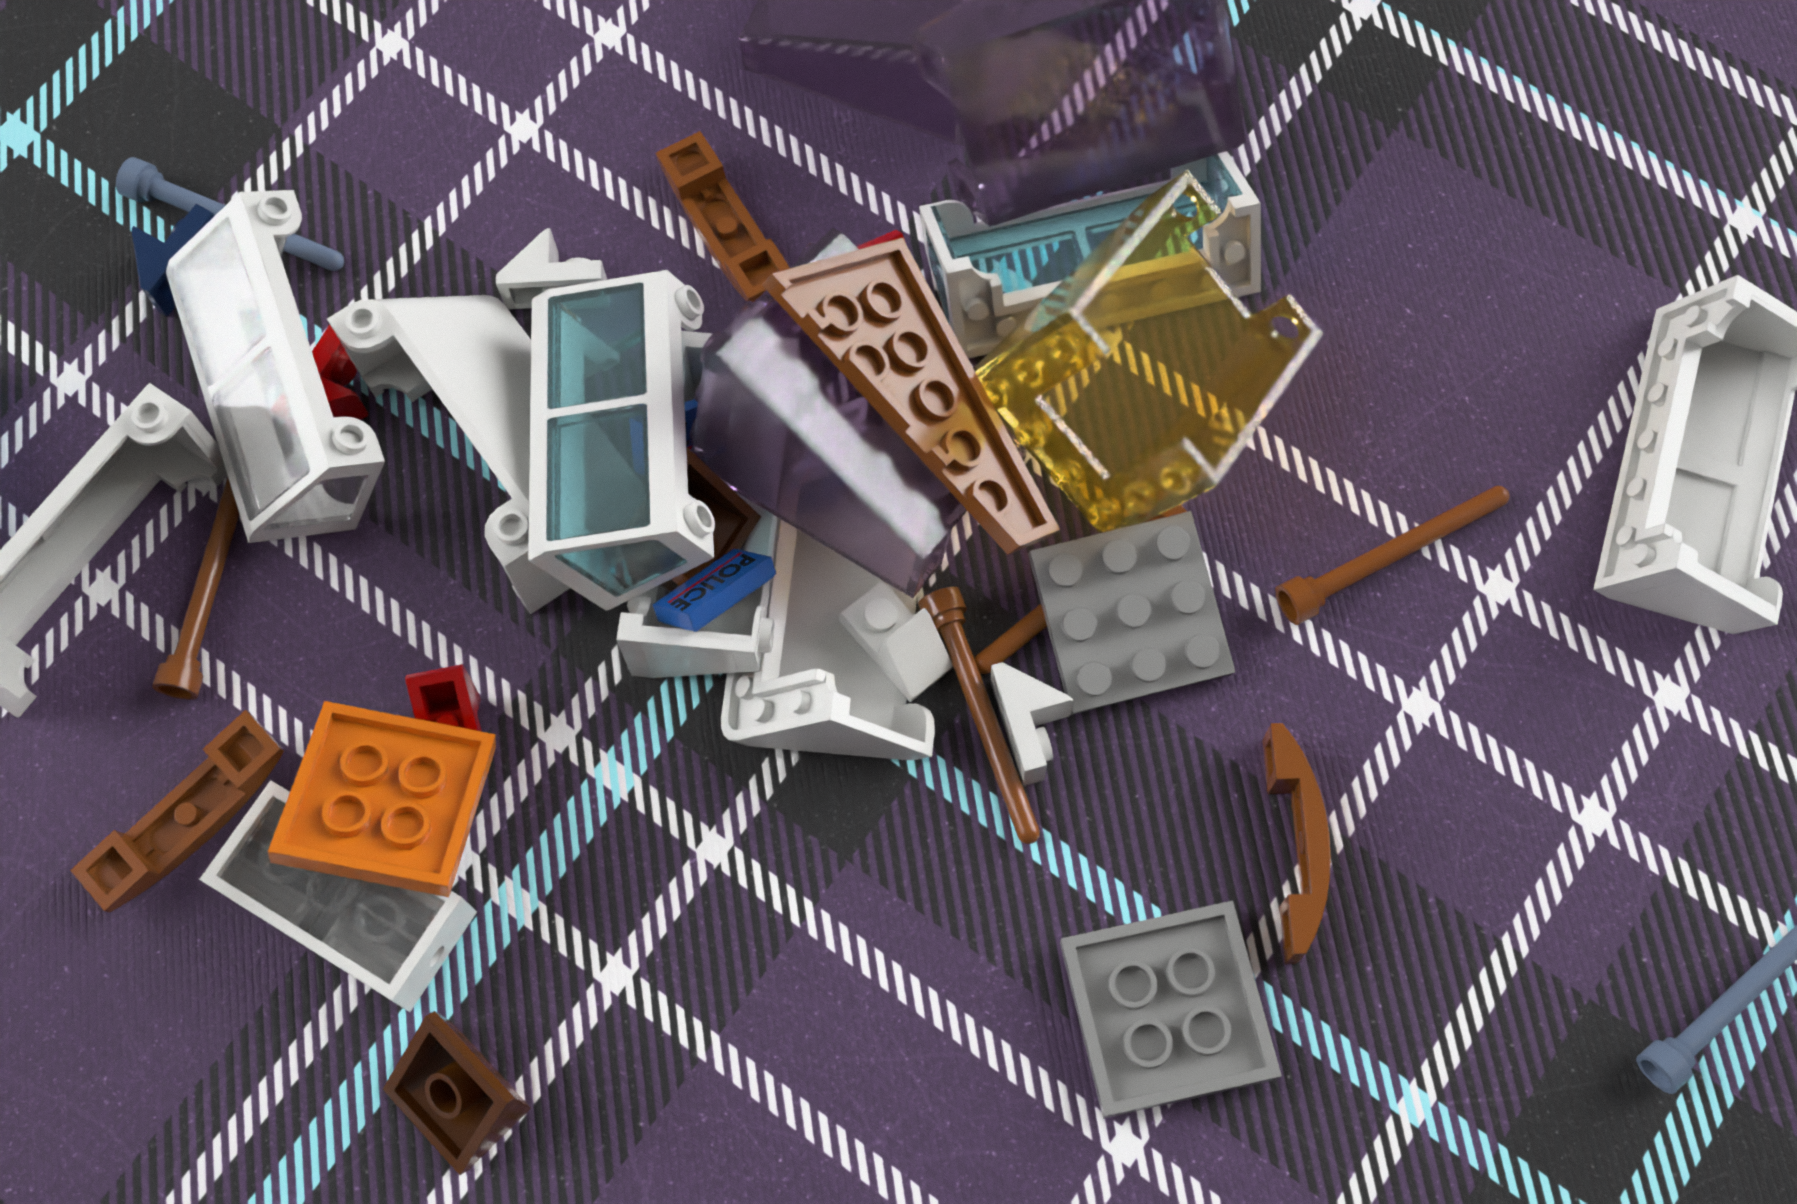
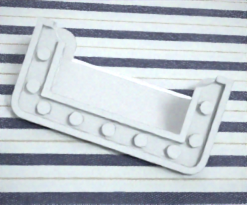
[327,295,648,614]
[721,398,950,760]

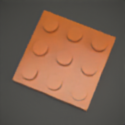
[268,701,496,897]

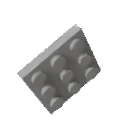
[1028,511,1235,715]
[1060,900,1282,1119]

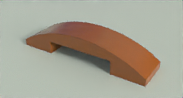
[655,131,790,304]
[70,709,285,913]
[1262,723,1331,965]

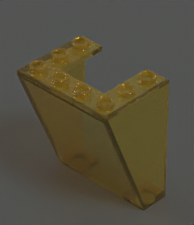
[973,169,1323,533]

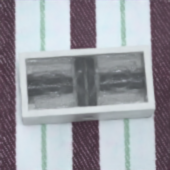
[199,780,477,1012]

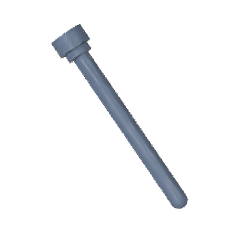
[116,157,344,271]
[1636,925,1797,1094]

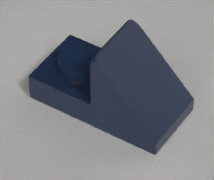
[132,204,229,317]

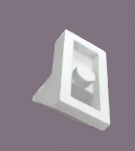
[496,228,609,309]
[838,580,953,703]
[990,662,1073,786]

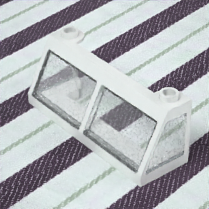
[166,190,385,543]

